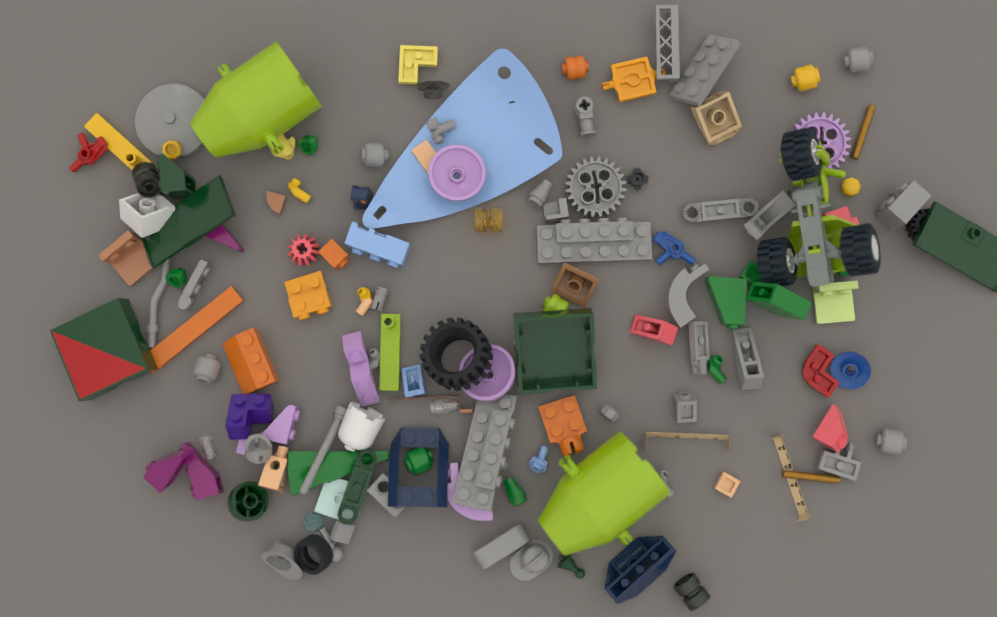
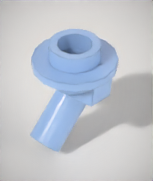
[529,445,549,473]

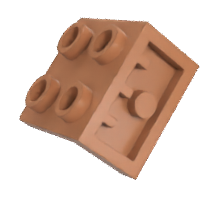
[98,230,153,286]

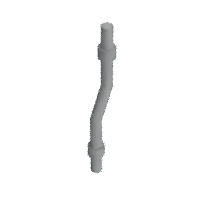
[146,258,170,348]

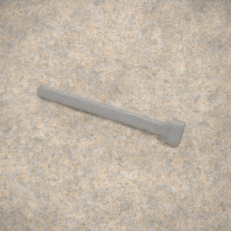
[300,406,347,494]

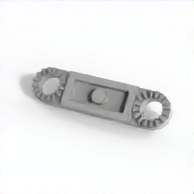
[682,198,759,223]

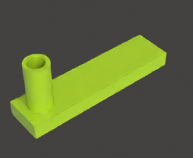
[379,314,401,391]

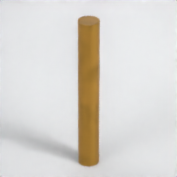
[851,105,876,160]
[781,470,840,484]

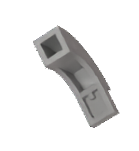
[744,186,797,240]
[666,263,709,329]

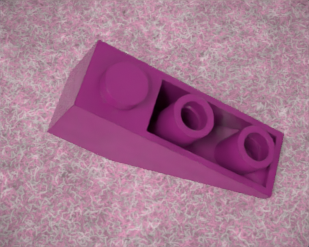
[180,442,224,501]

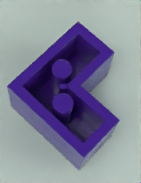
[225,394,274,440]

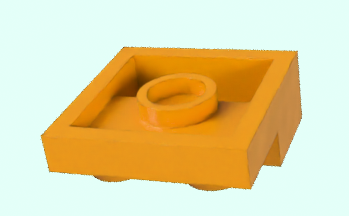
[284,271,333,321]

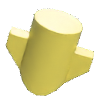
[271,135,296,160]

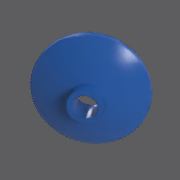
[830,352,871,389]

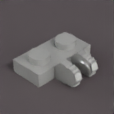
[817,443,862,481]

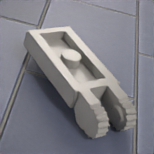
[178,259,211,310]

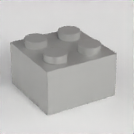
[874,180,931,230]

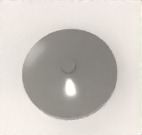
[135,84,204,159]

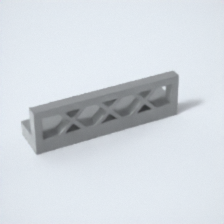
[655,5,680,84]

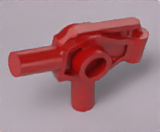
[69,133,108,173]

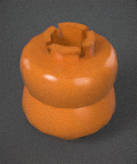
[561,55,589,80]

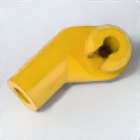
[288,178,311,203]

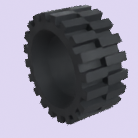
[420,317,493,391]

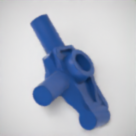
[652,231,696,266]

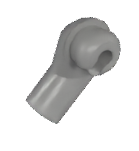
[431,120,456,144]
[368,348,380,371]

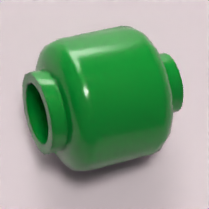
[404,447,434,476]

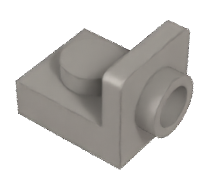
[674,391,697,423]

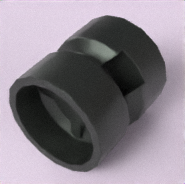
[132,162,161,198]
[673,572,710,611]

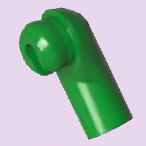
[708,355,727,384]

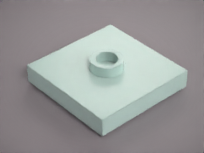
[314,478,353,520]

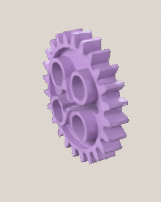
[793,112,851,169]

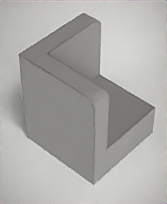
[543,198,569,223]

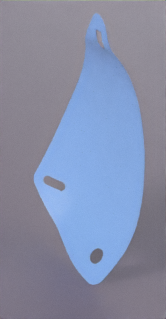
[362,48,562,229]

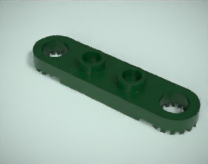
[338,448,377,525]

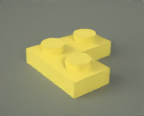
[398,45,438,85]

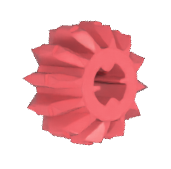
[287,234,320,266]

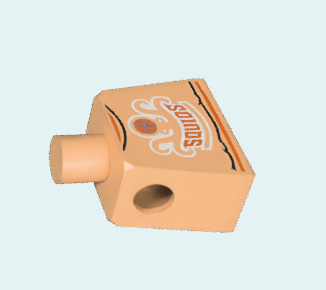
[258,445,289,493]

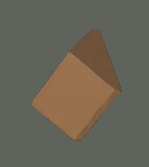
[550,262,599,308]

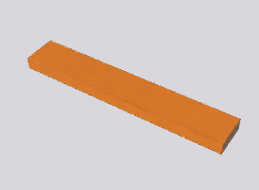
[150,286,244,373]

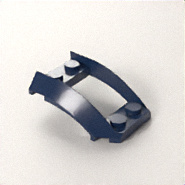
[388,428,449,507]

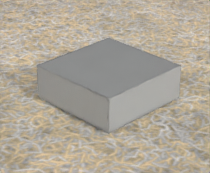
[329,520,355,544]

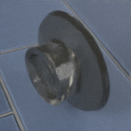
[416,81,450,99]

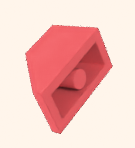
[630,315,678,346]
[812,404,849,453]

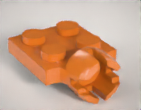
[538,395,587,456]

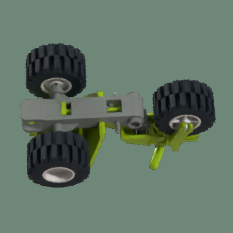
[757,127,881,287]

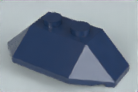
[604,536,676,604]

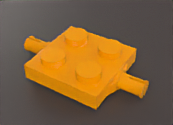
[601,57,665,103]

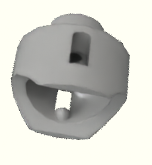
[245,434,272,464]

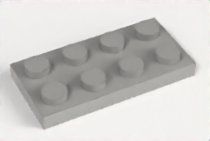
[669,34,741,106]

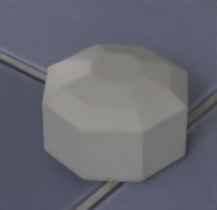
[600,405,619,422]

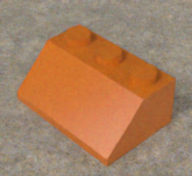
[222,328,280,394]

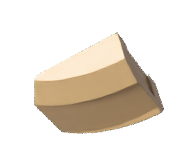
[690,91,742,145]

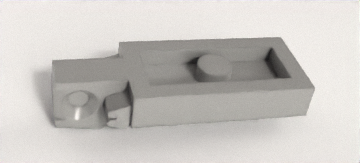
[688,321,710,375]

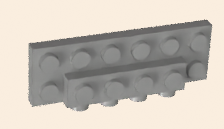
[537,217,652,264]
[452,394,518,512]

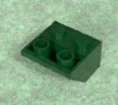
[157,154,196,200]

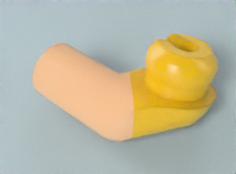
[356,287,373,316]

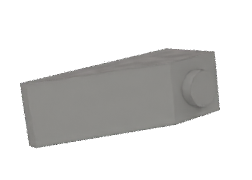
[732,328,764,390]

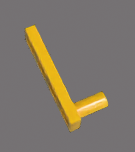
[84,113,154,170]

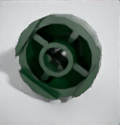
[227,481,269,522]

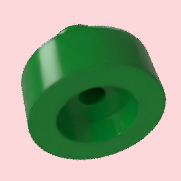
[298,135,319,155]
[165,268,187,288]

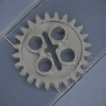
[565,156,627,218]

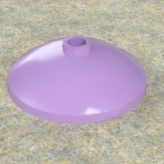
[428,145,486,201]
[459,344,516,401]

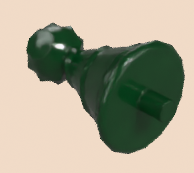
[557,554,585,579]

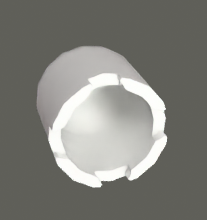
[338,402,385,452]

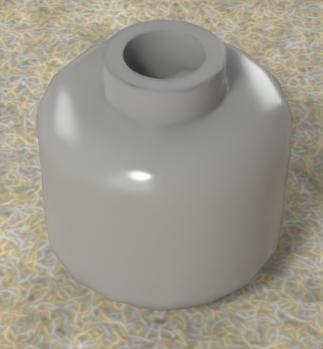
[844,46,873,73]
[360,142,388,167]
[193,354,221,384]
[876,428,907,455]

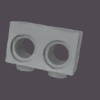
[367,472,405,517]

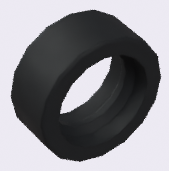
[294,534,333,575]

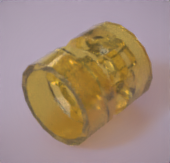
[475,207,502,232]

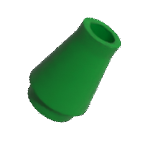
[503,477,527,507]

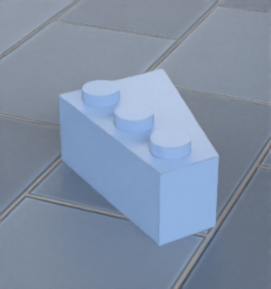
[345,221,411,268]

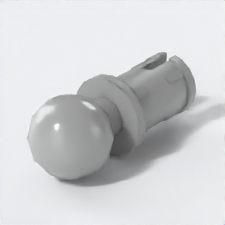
[314,526,343,562]

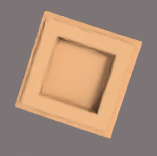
[713,471,741,498]

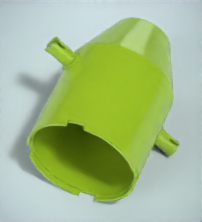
[190,41,322,158]
[538,431,670,556]

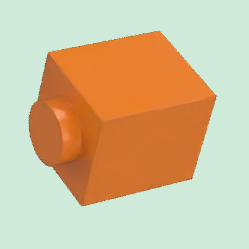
[318,239,350,270]

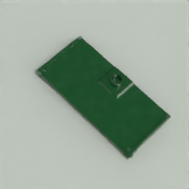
[141,175,236,268]
[913,201,997,293]

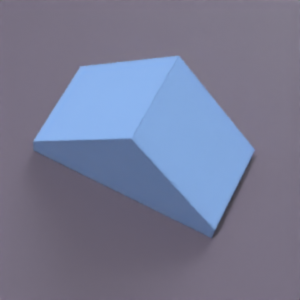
[401,364,427,397]

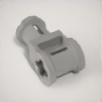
[574,97,596,137]

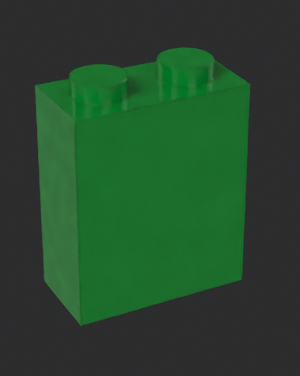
[746,282,812,320]

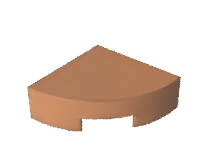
[266,191,287,215]

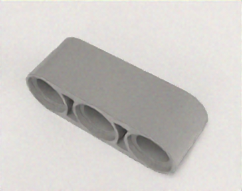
[472,522,530,570]

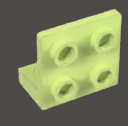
[812,281,859,324]

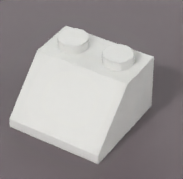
[119,193,175,238]

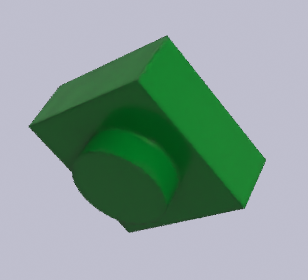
[739,261,761,285]

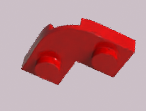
[802,344,840,398]

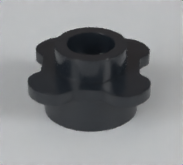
[626,168,649,191]

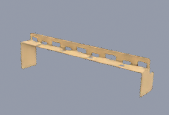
[644,432,731,454]
[770,434,811,522]

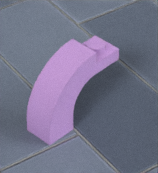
[447,462,493,521]

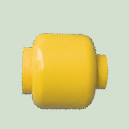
[791,64,821,92]

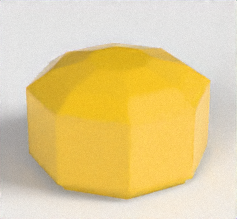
[162,140,183,159]
[840,177,861,197]

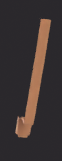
[388,396,474,414]

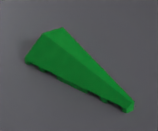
[287,451,390,496]

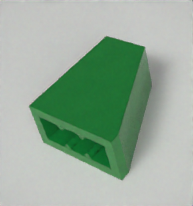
[705,276,747,329]

